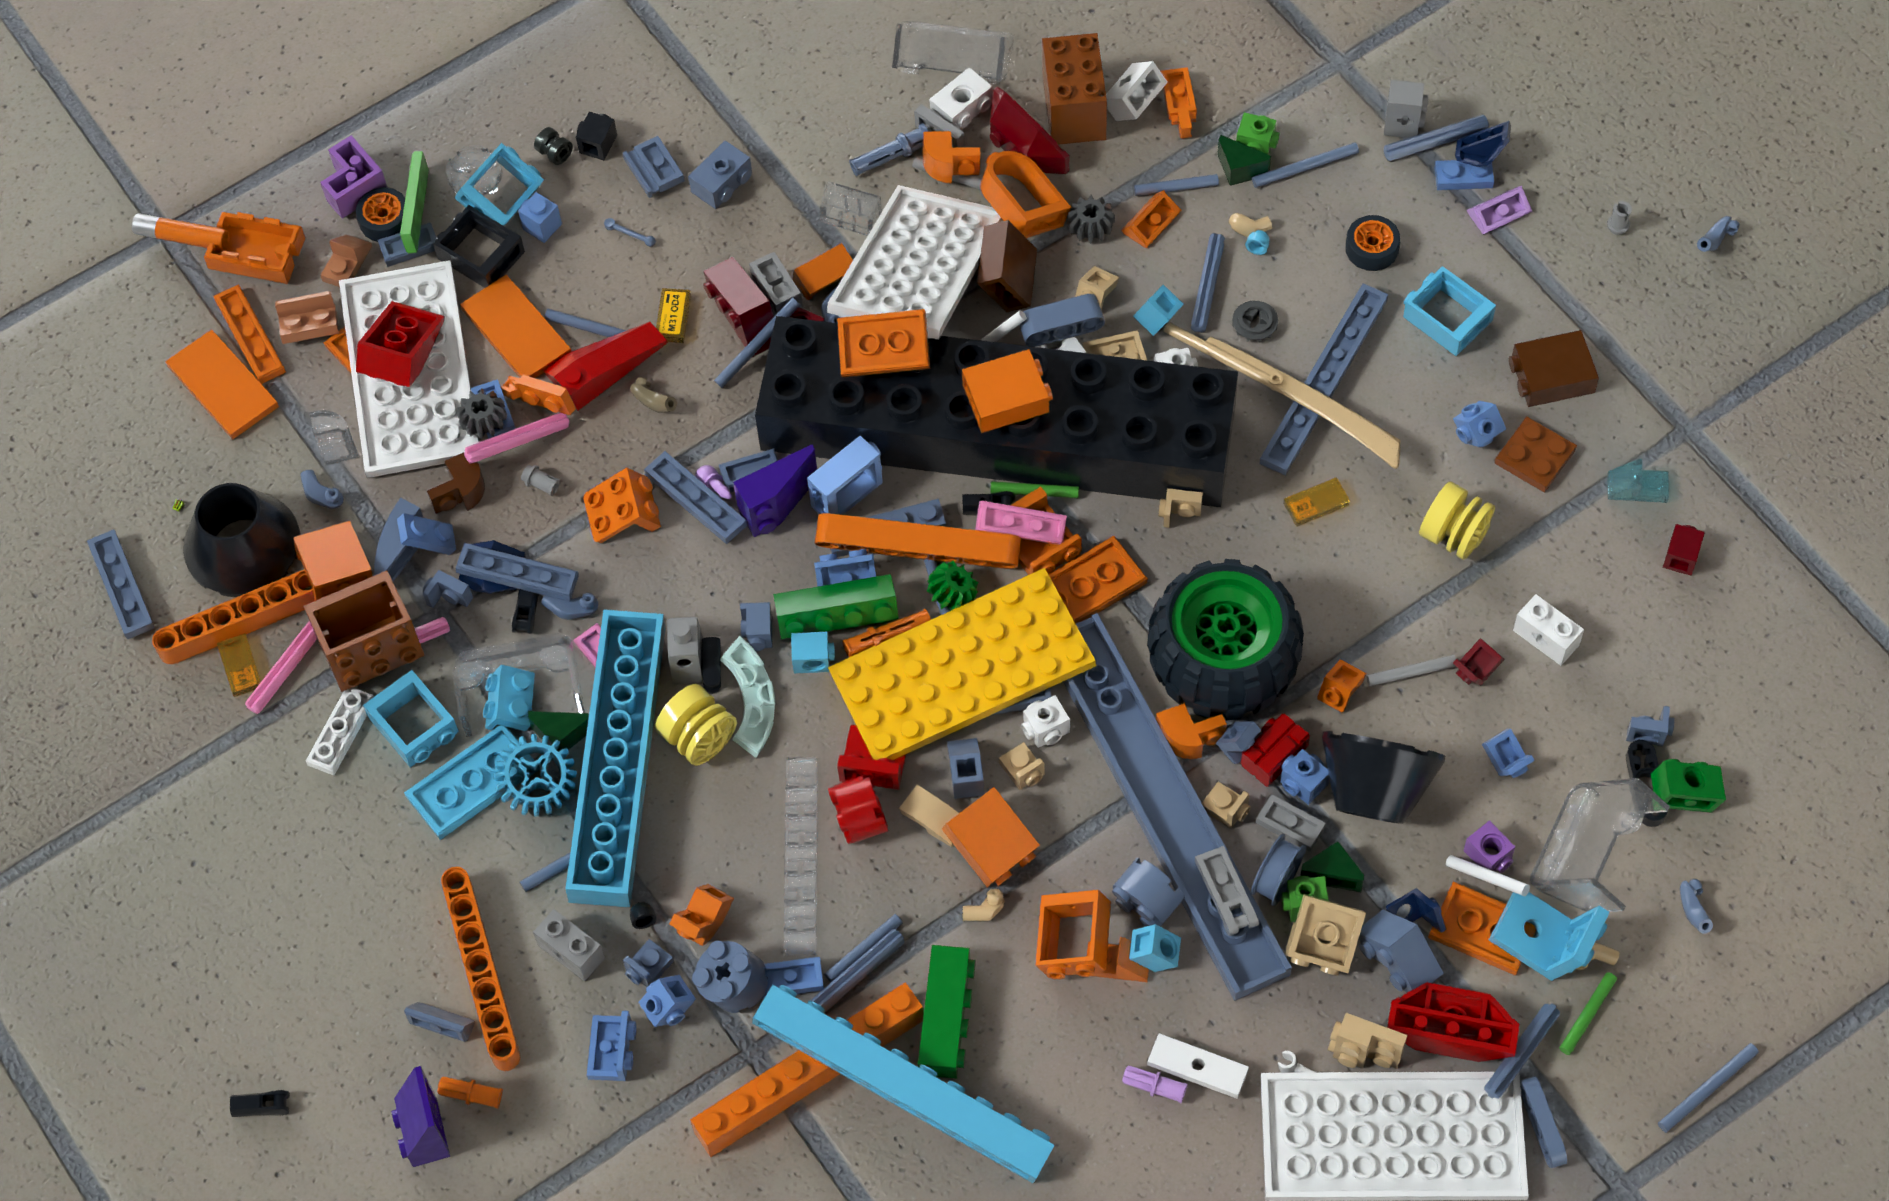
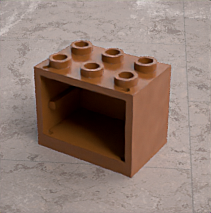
[1042,33,1107,145]
[303,570,425,692]

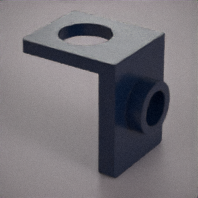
[1386,888,1446,933]

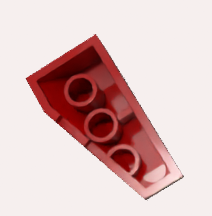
[544,322,668,411]

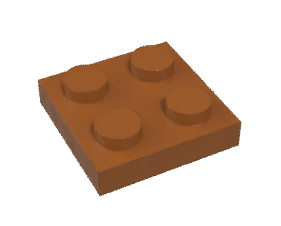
[1494,416,1577,493]

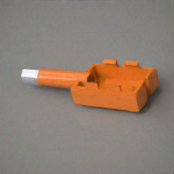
[132,212,305,284]

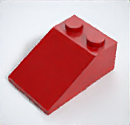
[356,301,445,387]

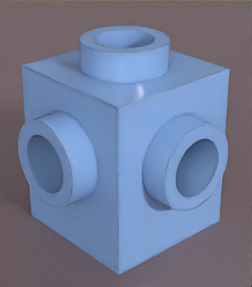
[1453,401,1506,447]
[1281,749,1330,805]
[638,975,696,1027]

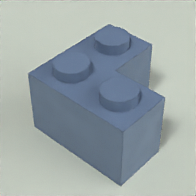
[1359,910,1444,992]

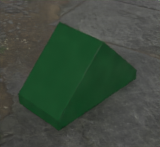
[1217,135,1271,186]
[528,711,589,752]
[1300,841,1364,893]

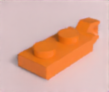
[1160,67,1197,139]
[501,375,576,415]

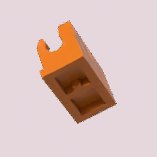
[793,243,853,300]

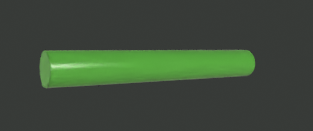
[991,481,1079,498]
[1559,972,1617,1055]

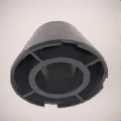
[183,483,301,597]
[1322,731,1446,824]

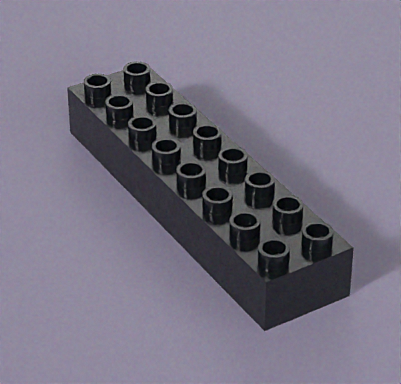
[755,316,1238,508]

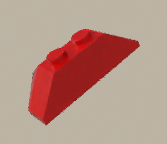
[1387,982,1520,1062]

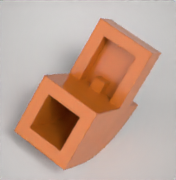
[923,131,981,183]
[1156,703,1227,759]
[669,884,734,946]

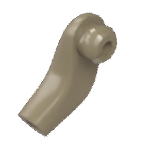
[630,377,677,412]

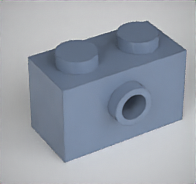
[688,140,752,209]

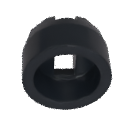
[630,902,656,929]

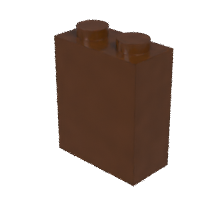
[977,220,1037,312]
[1509,330,1599,407]

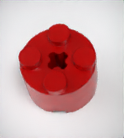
[828,773,889,844]

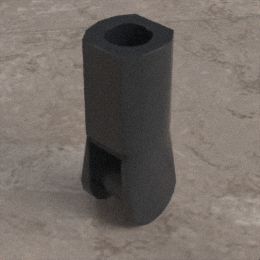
[962,491,1015,515]
[512,589,539,634]
[702,637,721,694]
[230,1090,290,1117]

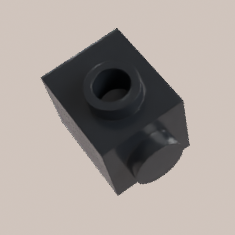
[576,111,617,161]

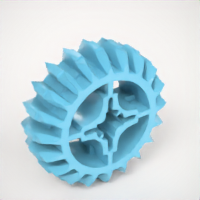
[493,734,577,817]

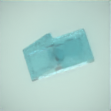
[1607,459,1669,503]

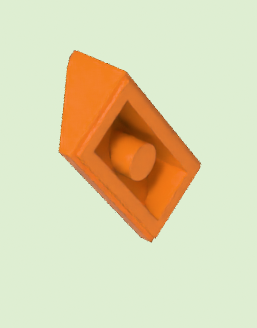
[1121,190,1182,248]

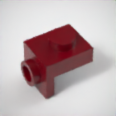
[1453,638,1505,686]

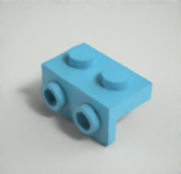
[483,664,535,731]

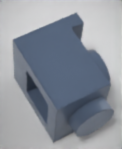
[740,602,773,651]

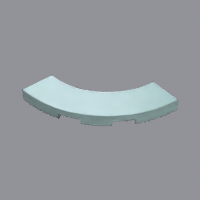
[720,636,775,758]

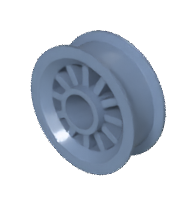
[1251,834,1306,906]

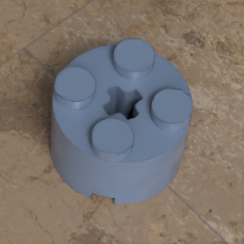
[1112,858,1185,927]
[692,940,768,1013]

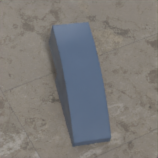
[374,498,423,582]

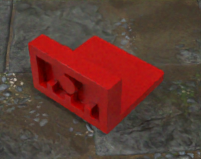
[837,725,906,790]

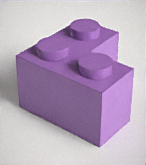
[320,135,387,219]

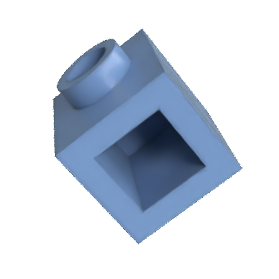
[518,192,562,243]

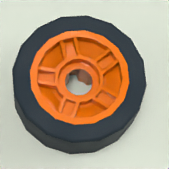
[356,187,405,242]
[1346,215,1400,271]

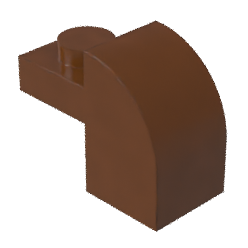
[427,452,485,514]

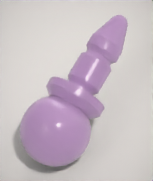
[695,465,732,499]

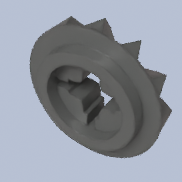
[1232,301,1278,343]

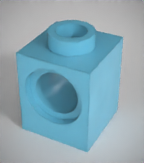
[1133,285,1184,336]
[791,632,835,674]
[1129,924,1181,972]

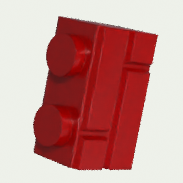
[1241,713,1310,787]

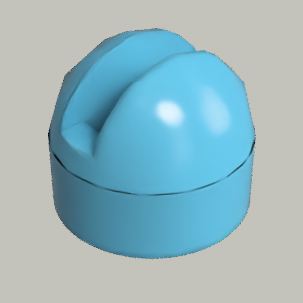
[1245,230,1270,255]

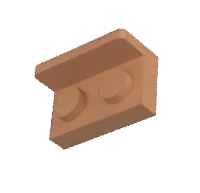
[275,291,339,344]

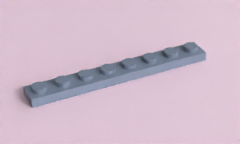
[1260,283,1389,476]

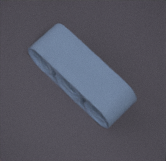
[1019,294,1105,347]

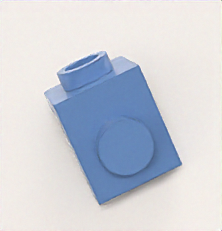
[1482,729,1535,778]

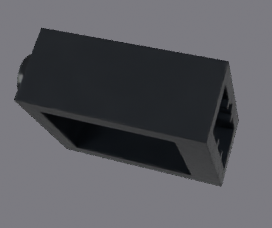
[433,205,525,288]

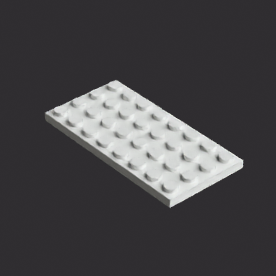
[827,185,1003,340]
[339,260,479,478]
[1260,1072,1529,1201]

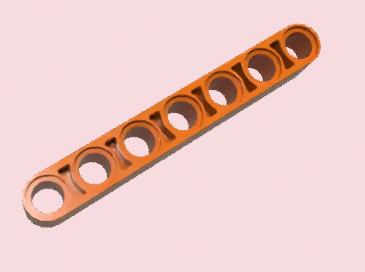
[814,513,1021,569]
[152,569,315,664]
[441,867,520,1071]

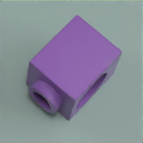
[1463,820,1515,873]

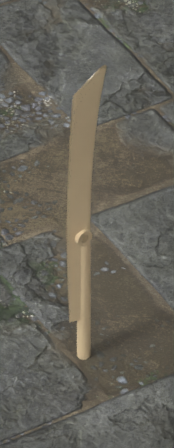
[1164,322,1400,469]

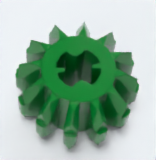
[927,561,979,611]

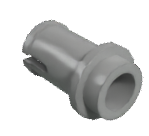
[1607,201,1632,235]
[521,465,560,496]

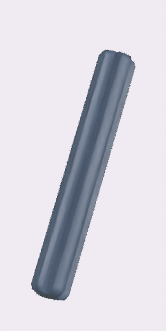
[1383,115,1489,161]
[1191,233,1225,333]
[810,929,905,1013]
[1484,1004,1560,1099]

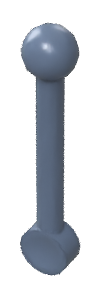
[604,218,656,247]

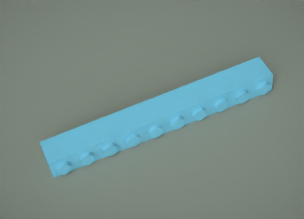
[752,984,1054,1183]

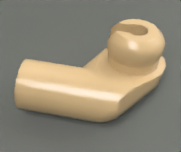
[1229,213,1272,237]
[963,889,1005,921]
[1576,942,1619,970]

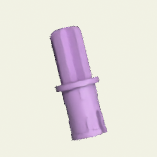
[1122,1066,1187,1103]

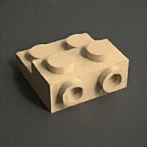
[1285,894,1366,976]
[1328,1013,1407,1069]

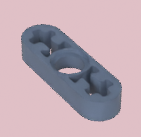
[1520,1076,1567,1168]

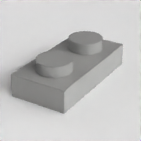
[914,104,965,148]
[1256,794,1326,852]

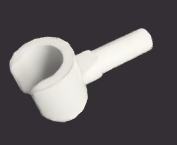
[1278,1051,1317,1073]

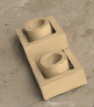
[899,785,959,847]

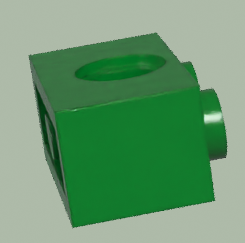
[1651,759,1726,813]

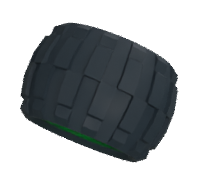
[1147,559,1304,721]

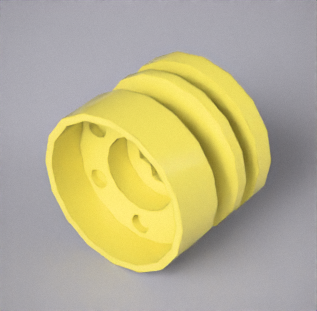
[1419,481,1495,560]
[655,684,737,766]

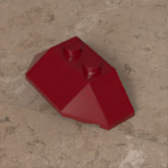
[990,86,1070,174]

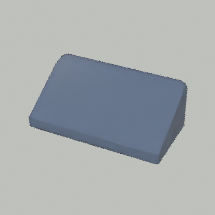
[404,1002,475,1042]

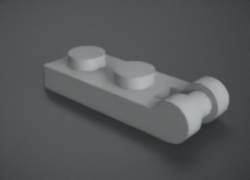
[1195,846,1259,936]

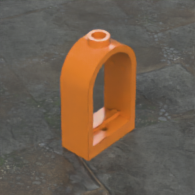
[980,151,1071,238]

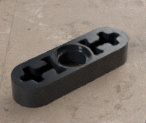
[1626,740,1668,827]

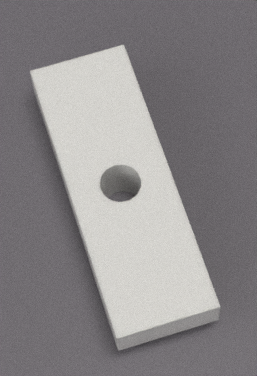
[306,688,374,776]
[1147,1033,1249,1099]

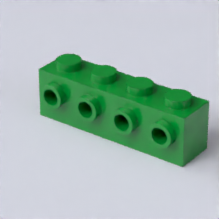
[773,574,899,639]
[918,945,976,1079]

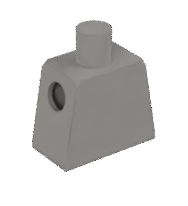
[667,617,703,684]

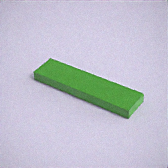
[400,151,429,254]

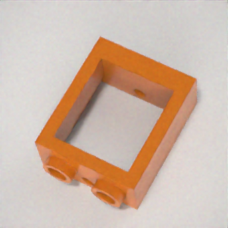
[1035,890,1111,979]

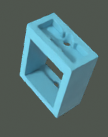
[454,143,544,226]
[1403,266,1496,356]
[363,670,459,768]

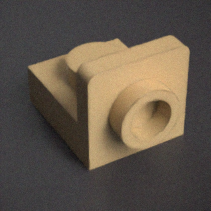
[1075,266,1119,310]
[1158,489,1203,528]
[999,742,1045,790]
[1202,782,1251,828]

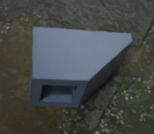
[947,738,984,799]

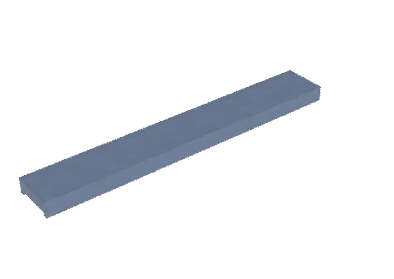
[1063,613,1292,1001]

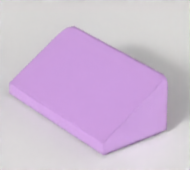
[1467,186,1533,234]

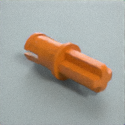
[437,1077,503,1109]

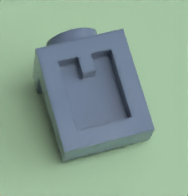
[423,570,473,608]
[1626,706,1674,746]
[1216,721,1261,764]
[623,939,674,987]

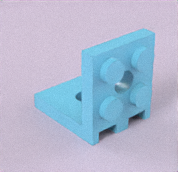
[1489,892,1610,981]

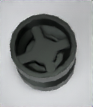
[534,127,573,165]

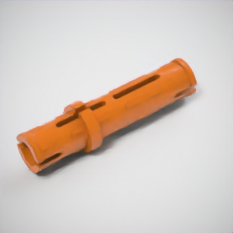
[842,609,931,657]

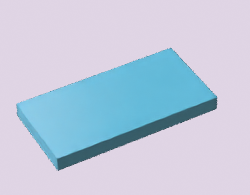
[404,725,540,840]

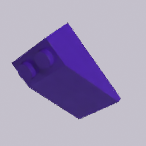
[733,444,817,537]
[391,1066,450,1167]

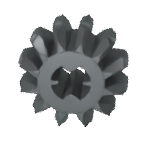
[1067,194,1115,244]
[457,388,507,439]

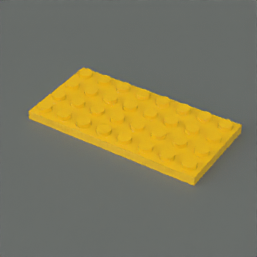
[828,568,1097,760]

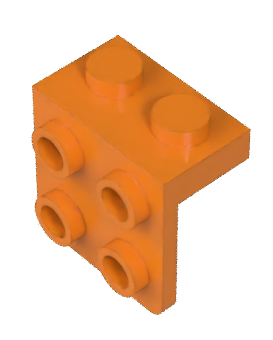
[583,468,661,543]

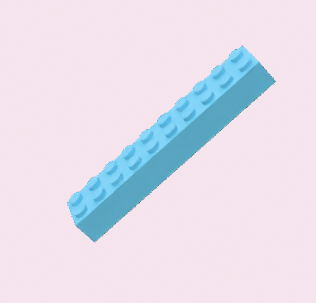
[565,610,665,907]

